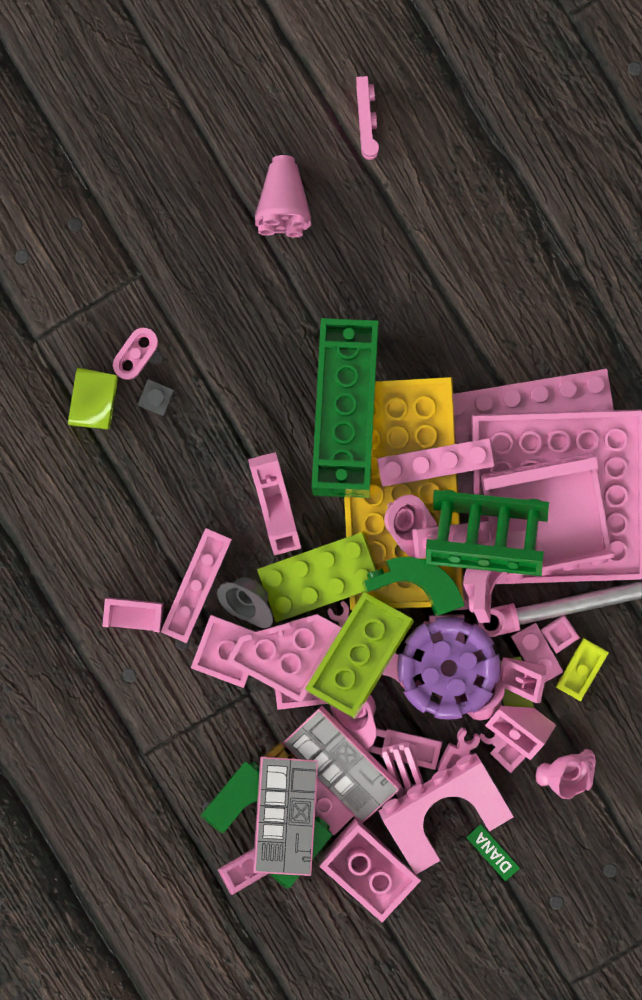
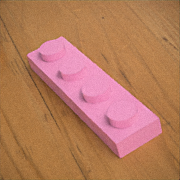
[377,438,496,487]
[161,528,232,643]

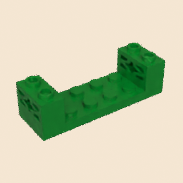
[312,318,379,498]

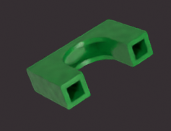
[200,761,333,888]

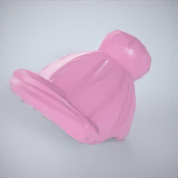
[536,749,596,799]

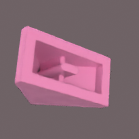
[499,658,546,703]

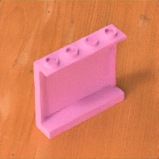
[481,453,614,582]

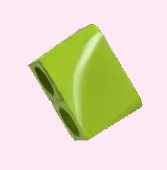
[68,367,118,430]

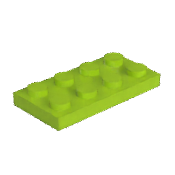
[257,531,377,622]
[305,592,414,719]

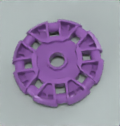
[397,616,500,720]

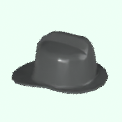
[217,577,273,628]

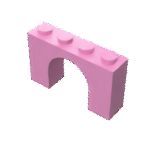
[378,753,513,875]

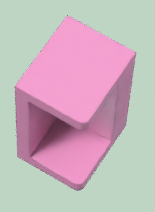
[102,597,164,632]

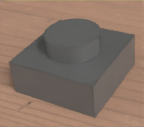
[137,380,175,416]

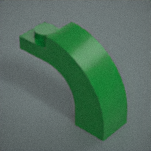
[362,557,465,617]

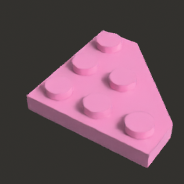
[227,614,342,703]

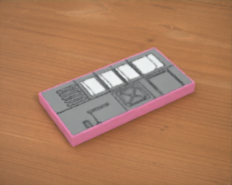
[283,706,402,823]
[253,757,318,876]

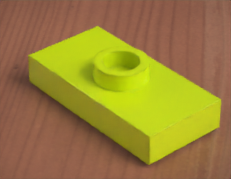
[555,638,609,702]

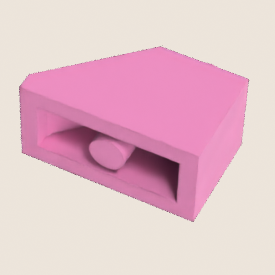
[485,706,556,760]

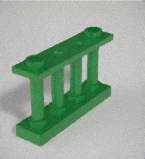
[426,490,549,576]

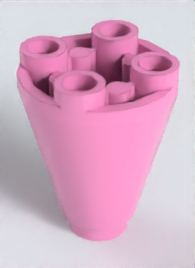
[255,155,311,238]

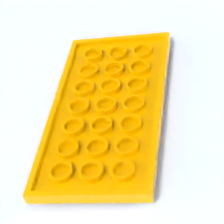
[344,377,464,610]

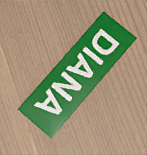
[466,824,520,881]

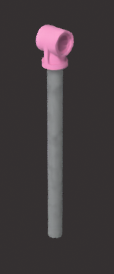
[475,581,642,637]

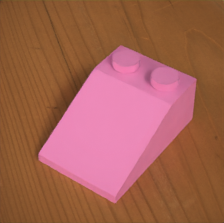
[317,817,421,923]

